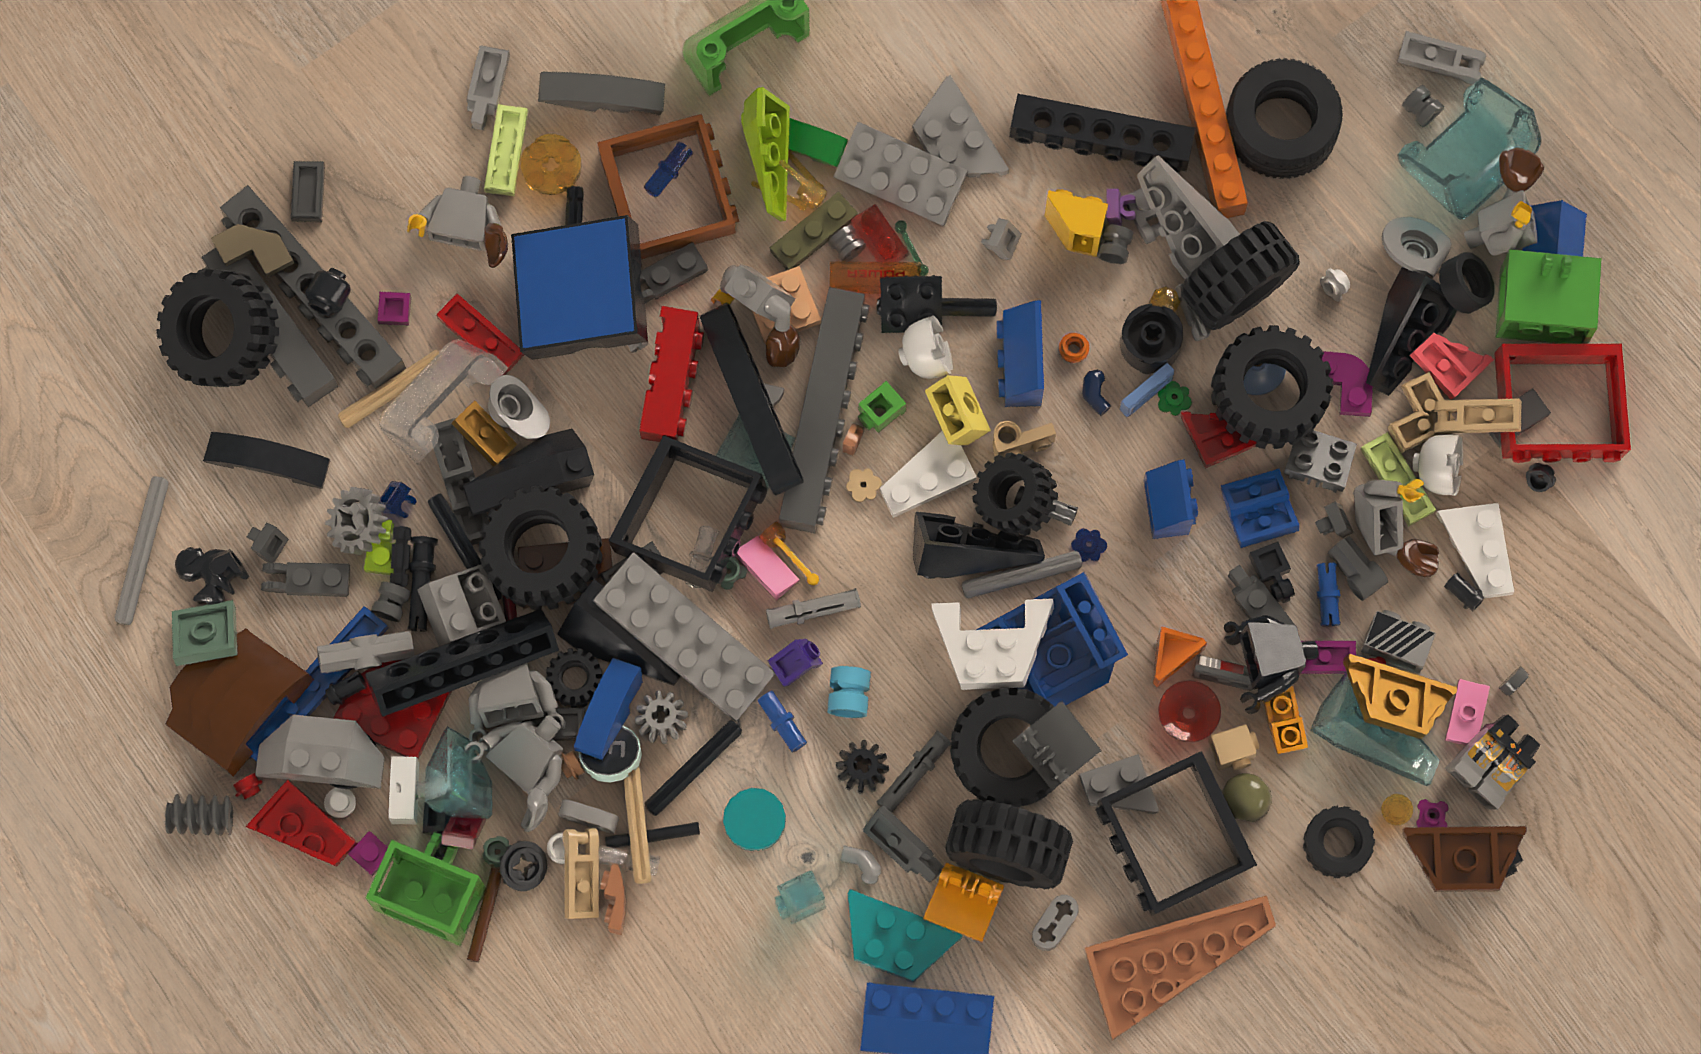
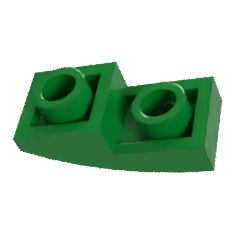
[788,118,848,168]

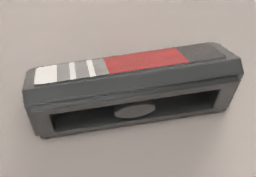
[1192,655,1253,691]

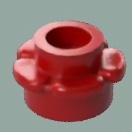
[233,773,263,800]

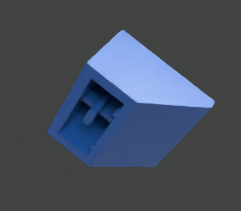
[1143,459,1198,539]

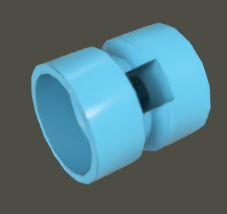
[827,666,871,718]

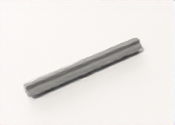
[115,476,169,625]

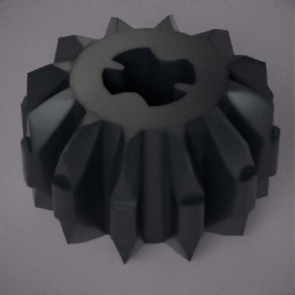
[836,740,889,794]

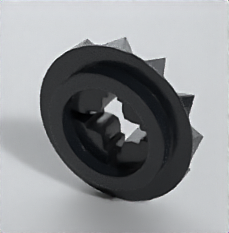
[498,841,547,891]

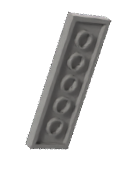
[592,552,775,721]

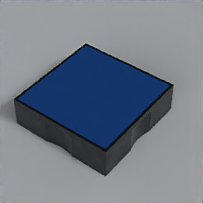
[511,215,648,360]

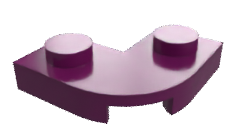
[1321,351,1373,417]

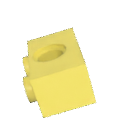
[925,375,991,446]

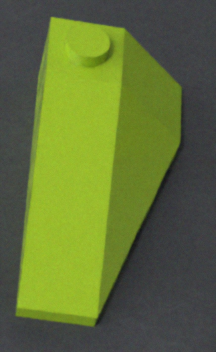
[741,87,790,221]

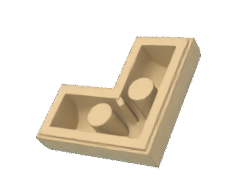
[1388,372,1455,453]

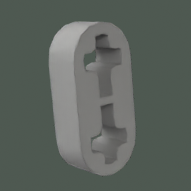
[558,799,619,833]
[1032,895,1078,951]

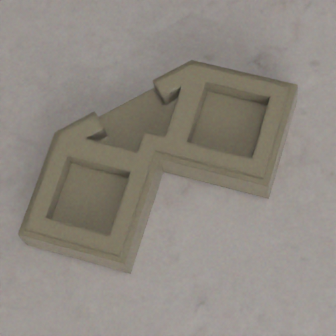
[211,224,294,278]

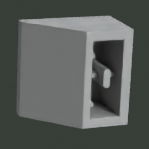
[417,564,506,646]

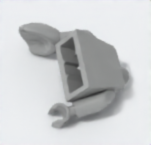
[464,716,563,832]

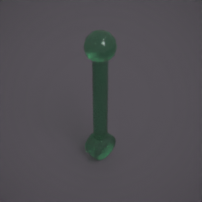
[895,220,929,276]

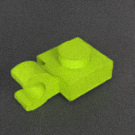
[364,520,395,575]

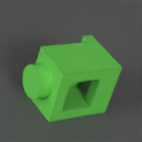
[858,381,906,433]

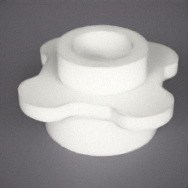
[1320,268,1350,302]

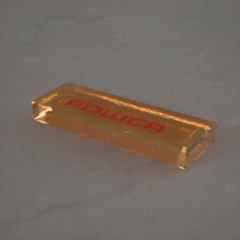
[830,261,921,294]

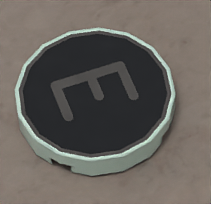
[579,726,642,783]

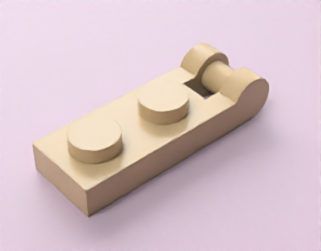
[1434,398,1522,435]
[563,828,599,919]

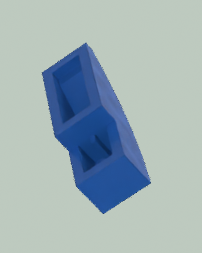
[574,658,643,760]

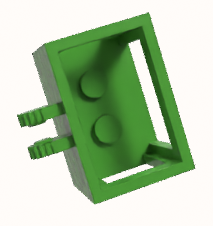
[1495,249,1602,344]
[365,832,486,947]

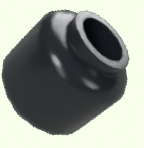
[305,268,351,316]

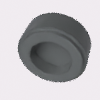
[1499,666,1529,696]

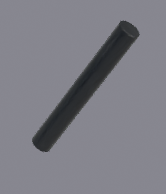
[605,822,700,849]

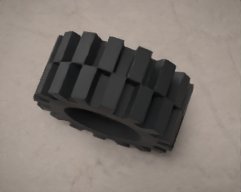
[546,648,603,708]

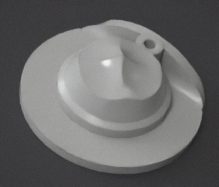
[1382,217,1451,277]

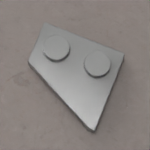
[1079,754,1159,814]

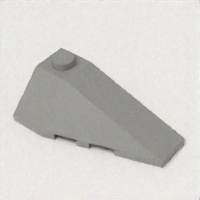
[1137,156,1240,279]

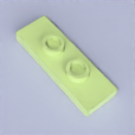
[484,104,528,196]

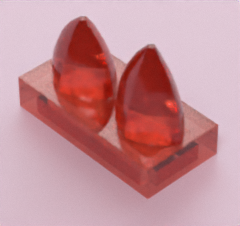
[850,204,909,271]

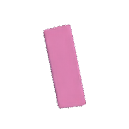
[735,536,800,601]

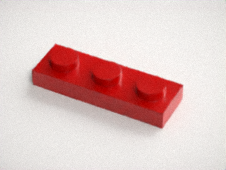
[436,293,524,375]

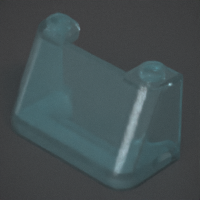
[1397,77,1542,220]

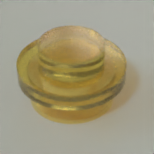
[1381,794,1413,826]

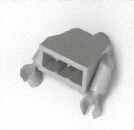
[469,663,566,742]

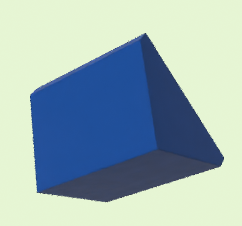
[1522,200,1587,257]

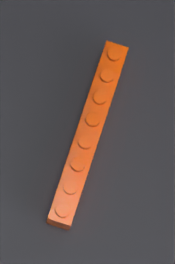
[1161,0,1248,218]

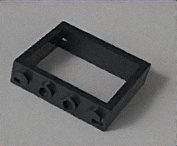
[609,435,767,592]
[1095,751,1257,916]

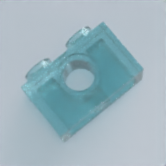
[774,870,826,925]

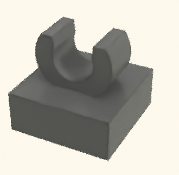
[1315,501,1354,538]
[246,523,289,563]

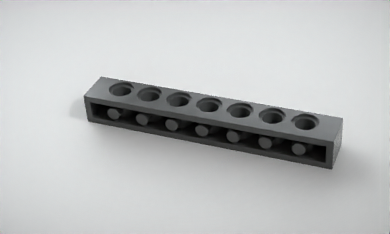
[220,185,406,389]

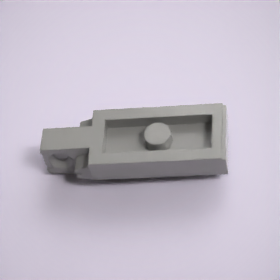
[467,45,510,130]

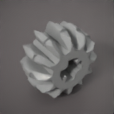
[635,690,688,744]

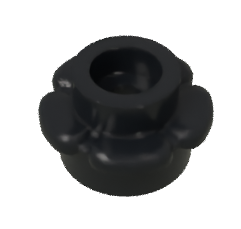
[1526,463,1556,492]

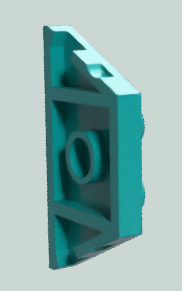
[848,889,963,982]

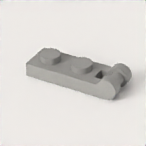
[1397,31,1486,85]

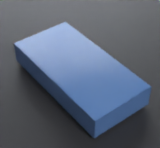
[1120,363,1174,417]

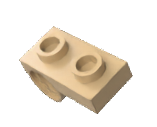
[993,421,1056,457]

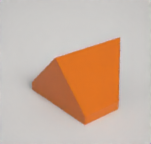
[1153,626,1207,687]

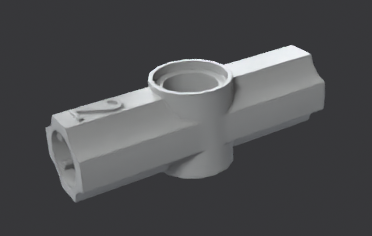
[317,631,414,673]

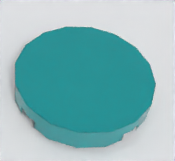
[723,788,786,851]

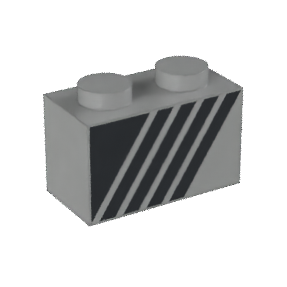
[1361,610,1436,673]

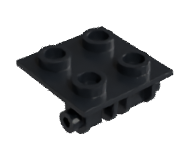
[880,275,942,333]

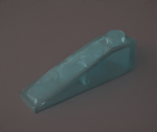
[1310,672,1440,786]

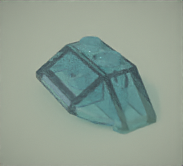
[425,726,492,819]

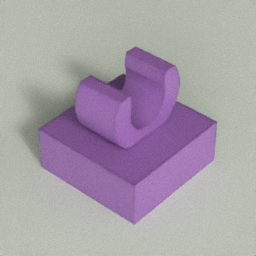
[1106,188,1136,226]

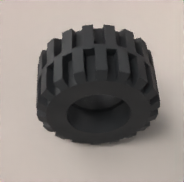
[972,453,1058,536]

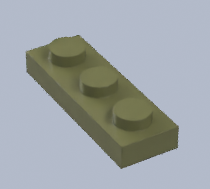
[769,191,858,270]

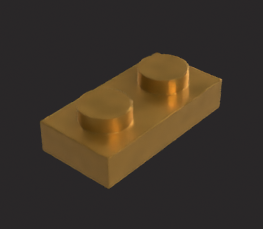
[451,400,518,467]

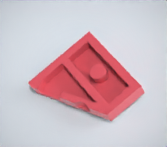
[1409,333,1494,400]

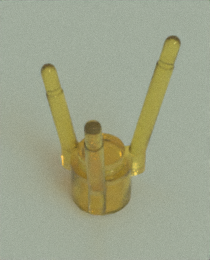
[751,150,828,211]

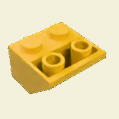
[1044,189,1108,257]

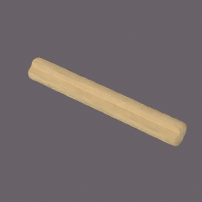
[338,350,446,428]
[624,767,651,884]

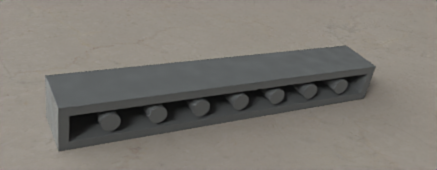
[779,287,870,534]

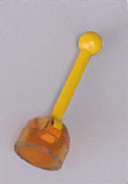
[759,521,819,586]

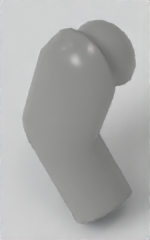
[841,846,881,884]

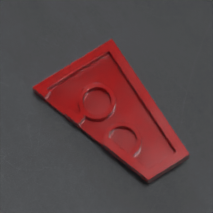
[245,780,358,866]

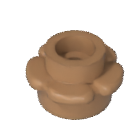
[561,750,585,780]

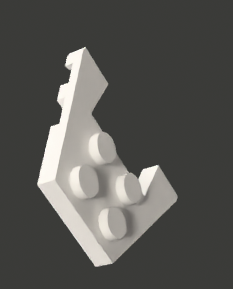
[932,599,1054,690]

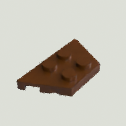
[1402,826,1527,892]

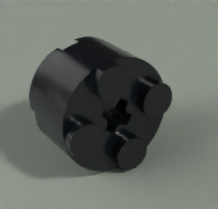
[1120,304,1183,374]

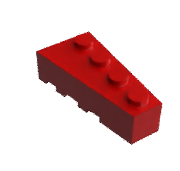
[639,306,704,442]

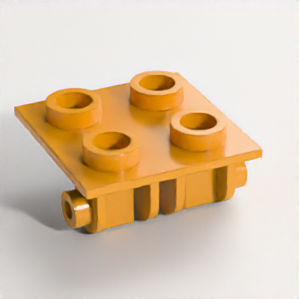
[923,862,1005,942]

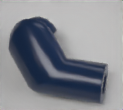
[1082,369,1111,416]

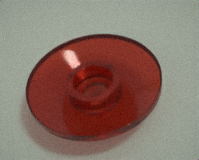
[1158,680,1221,742]

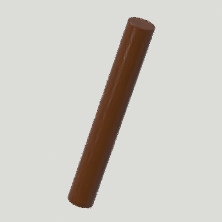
[467,868,502,963]

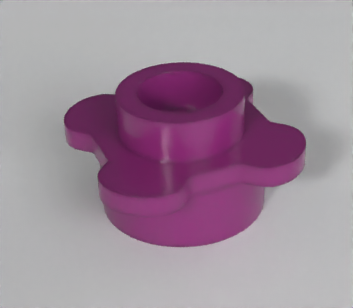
[1416,799,1449,827]

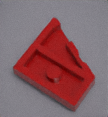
[1180,411,1256,468]

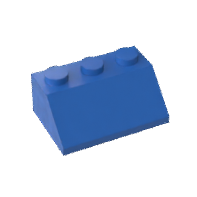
[996,300,1044,407]

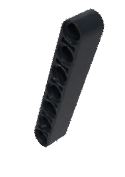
[700,302,804,496]

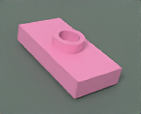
[1445,679,1490,746]

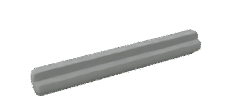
[962,551,1082,598]

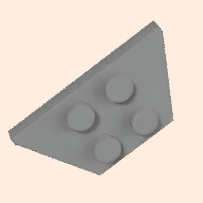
[912,75,1009,177]

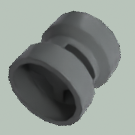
[1402,85,1444,127]
[1098,224,1133,264]
[371,582,411,622]

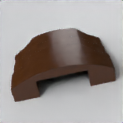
[166,628,314,777]

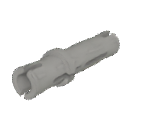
[766,588,861,629]

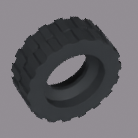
[1303,806,1375,878]

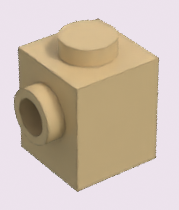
[1208,724,1259,771]

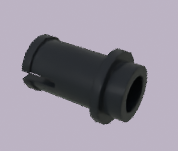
[1444,572,1485,611]
[325,671,368,706]

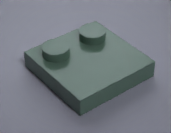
[172,600,238,666]

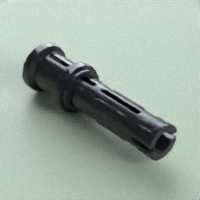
[407,536,438,632]

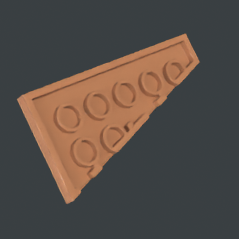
[1084,895,1276,1041]

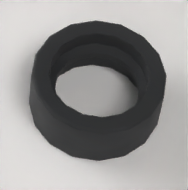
[1439,252,1495,314]

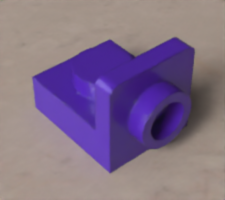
[767,639,823,686]

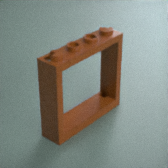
[597,114,740,260]

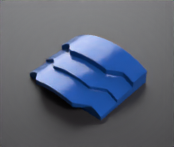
[976,571,1128,707]

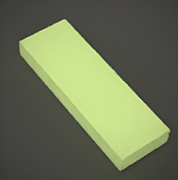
[1360,432,1436,527]

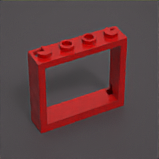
[1494,344,1631,463]

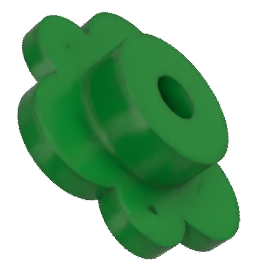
[1158,381,1192,416]

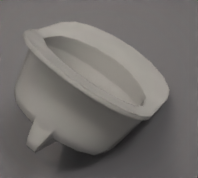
[488,375,550,439]

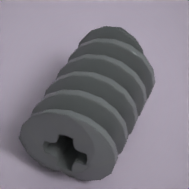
[165,794,233,836]

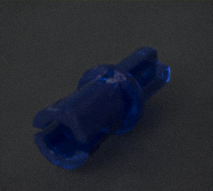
[644,142,693,198]

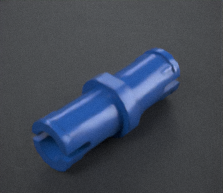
[1316,562,1341,627]
[758,691,807,753]

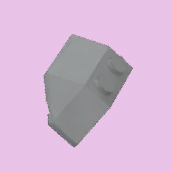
[255,715,385,789]

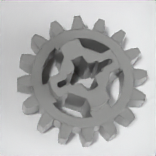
[325,487,388,555]

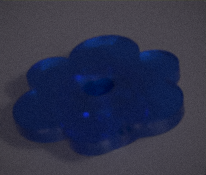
[1071,528,1107,562]

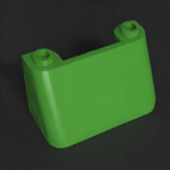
[683,0,810,96]

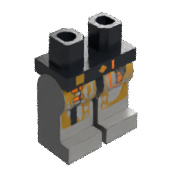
[1445,714,1540,810]

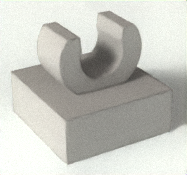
[981,218,1022,260]

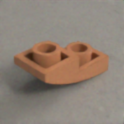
[600,863,626,935]

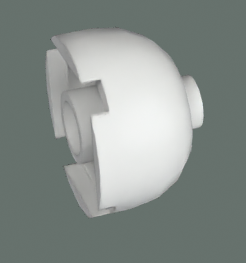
[898,315,953,379]
[1413,434,1463,496]

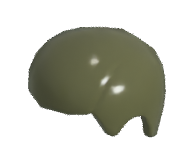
[1222,773,1272,822]

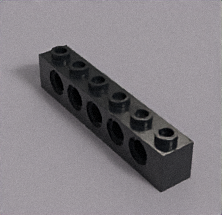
[1009,93,1195,172]
[365,609,559,717]

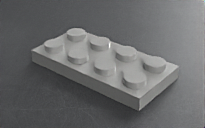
[833,122,969,226]

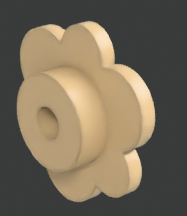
[846,468,882,502]

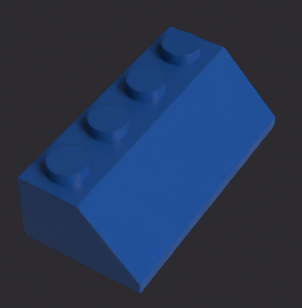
[860,983,994,1054]

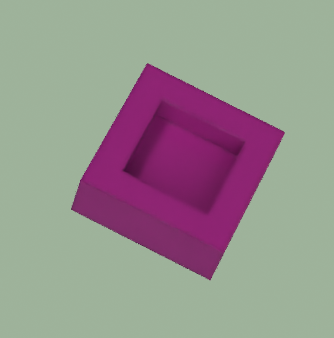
[377,292,411,326]
[348,831,388,877]

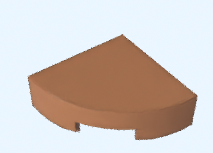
[843,423,865,456]

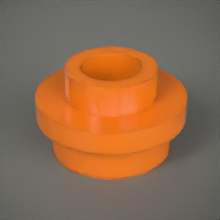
[1059,333,1089,363]

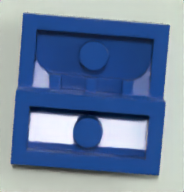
[1221,469,1299,548]

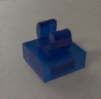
[378,481,417,518]

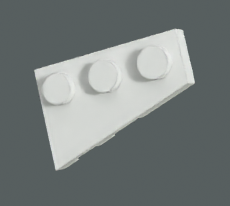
[880,431,977,518]
[1436,503,1514,598]

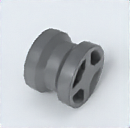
[828,225,866,263]

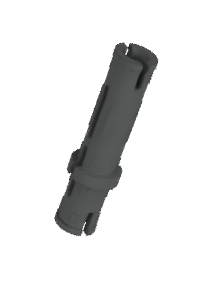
[876,731,951,814]

